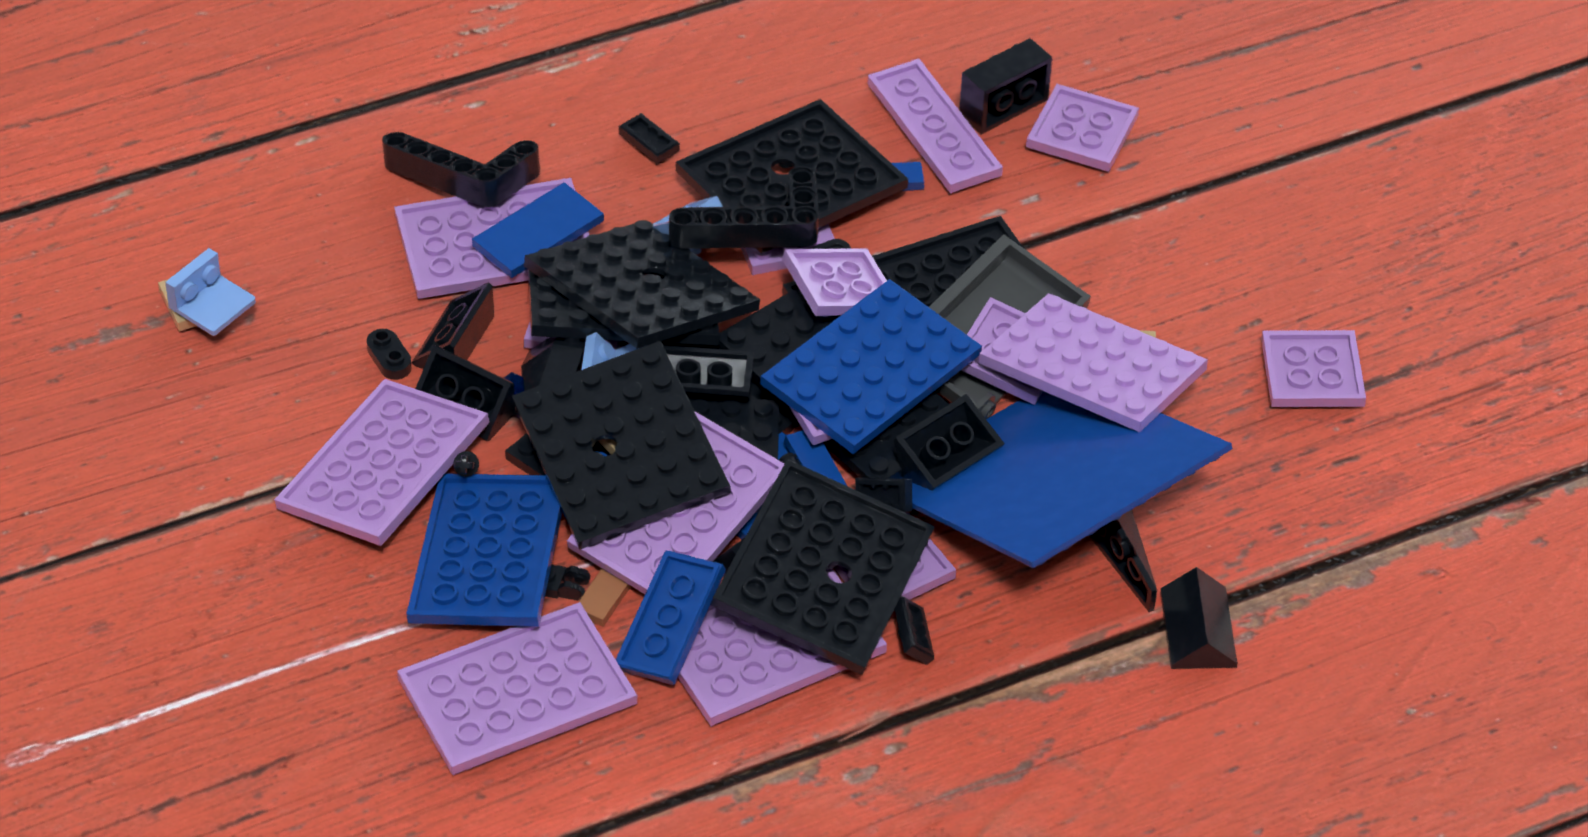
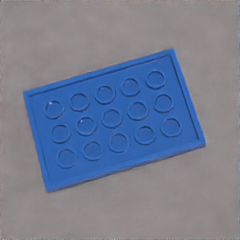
[760,279,982,454]
[406,474,562,627]

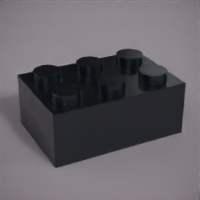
[959,38,1053,135]

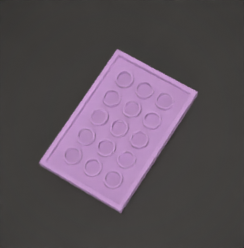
[394,178,589,299]
[979,293,1208,432]
[274,379,490,546]
[567,412,784,594]
[678,569,887,726]
[397,602,637,775]

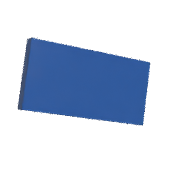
[472,182,604,278]
[615,550,726,685]

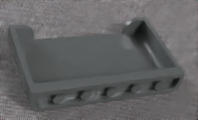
[929,234,1091,419]

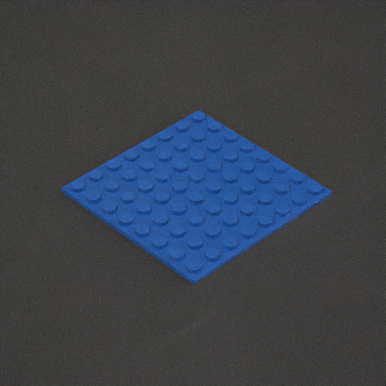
[902,391,1233,568]

